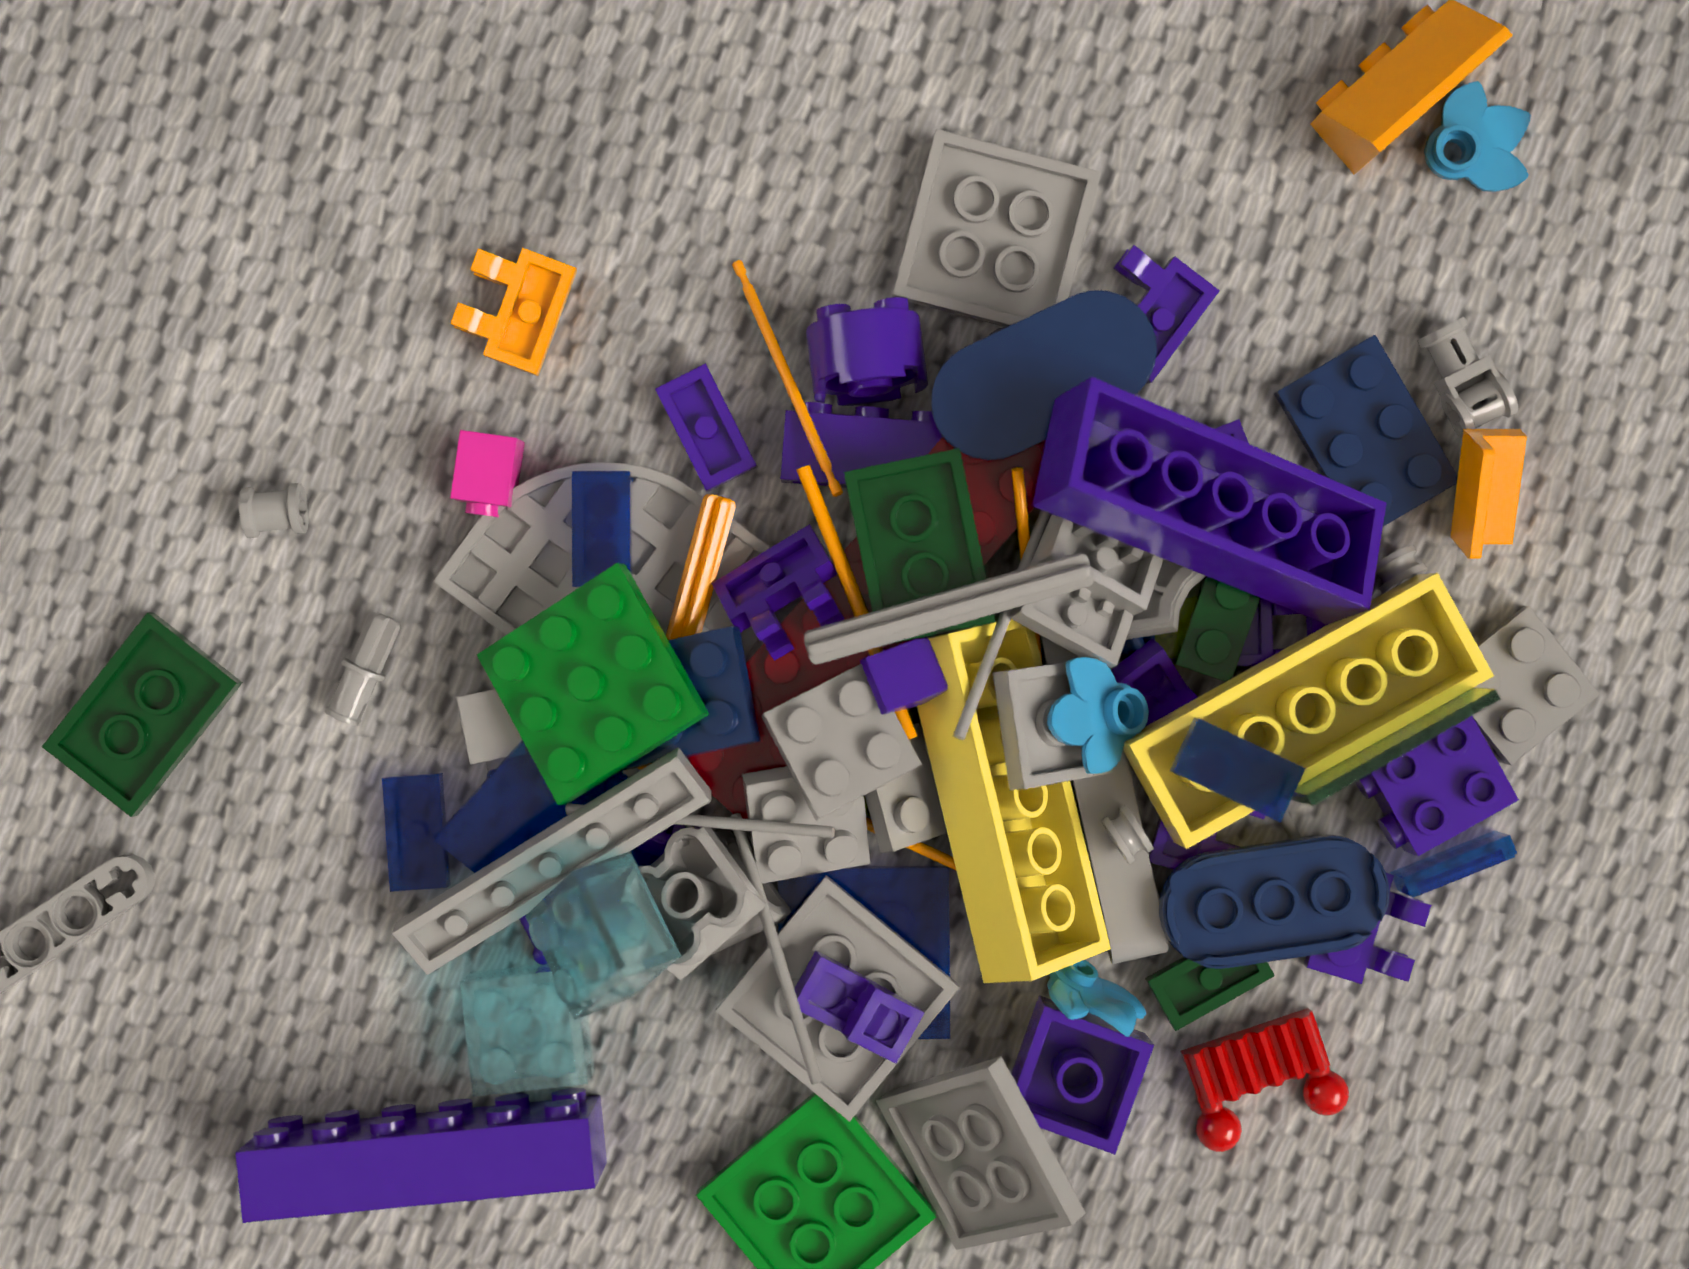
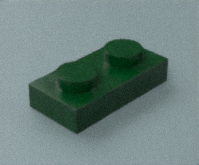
[1174,576,1260,682]
[1145,957,1275,1031]

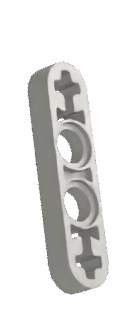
[0,854,155,994]

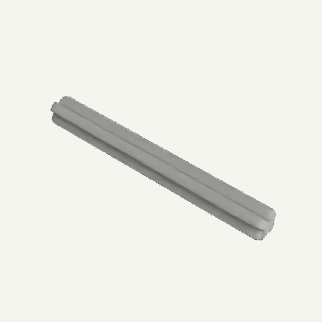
[804,552,1093,664]

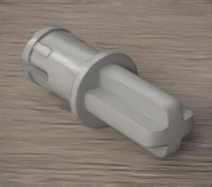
[325,612,400,726]

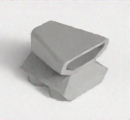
[618,826,791,980]

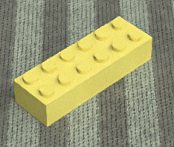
[1123,573,1494,849]
[917,619,1111,983]

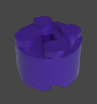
[806,297,928,406]

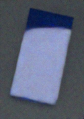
[1170,717,1306,823]
[1390,830,1518,898]

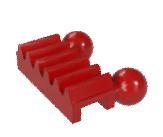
[1180,1008,1349,1152]

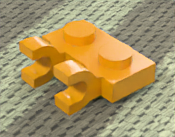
[450,247,577,376]

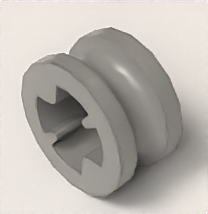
[1375,545,1428,594]
[1101,805,1154,864]

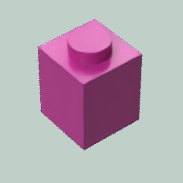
[450,430,525,518]

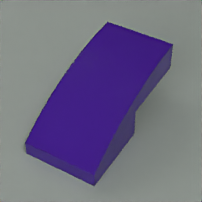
[1111,638,1198,727]
[794,950,925,1064]

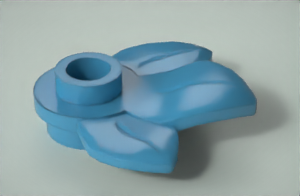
[1424,81,1531,192]
[1047,657,1148,774]
[1047,960,1146,1037]

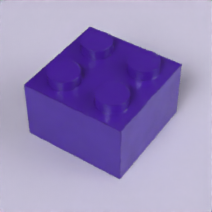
[1011,995,1154,1155]

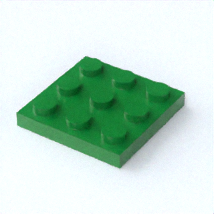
[477,562,709,805]
[696,1093,937,1269]

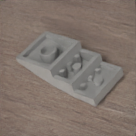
[1009,514,1164,668]

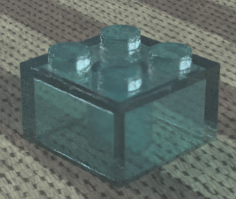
[525,851,681,1020]
[460,960,595,1097]

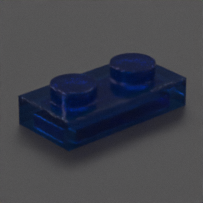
[572,471,632,587]
[382,773,451,892]

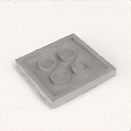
[892,129,1101,327]
[716,875,960,1122]
[876,1056,1086,1250]

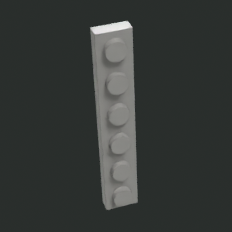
[392,747,712,975]

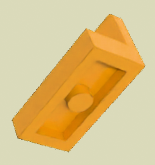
[1451,429,1527,559]

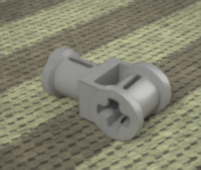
[1417,316,1518,438]

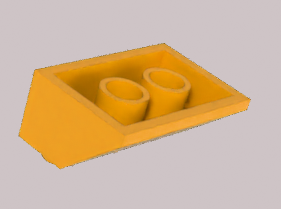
[1310,0,1513,175]

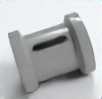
[239,483,309,538]

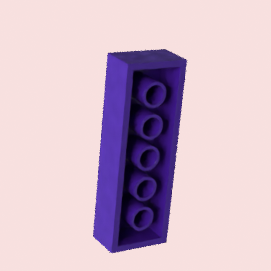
[1032,376,1387,625]
[235,1088,607,1223]

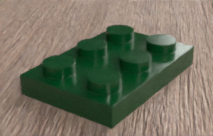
[844,448,995,644]
[42,612,243,817]

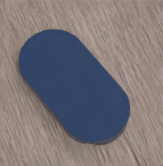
[931,290,1157,461]
[1159,834,1390,969]

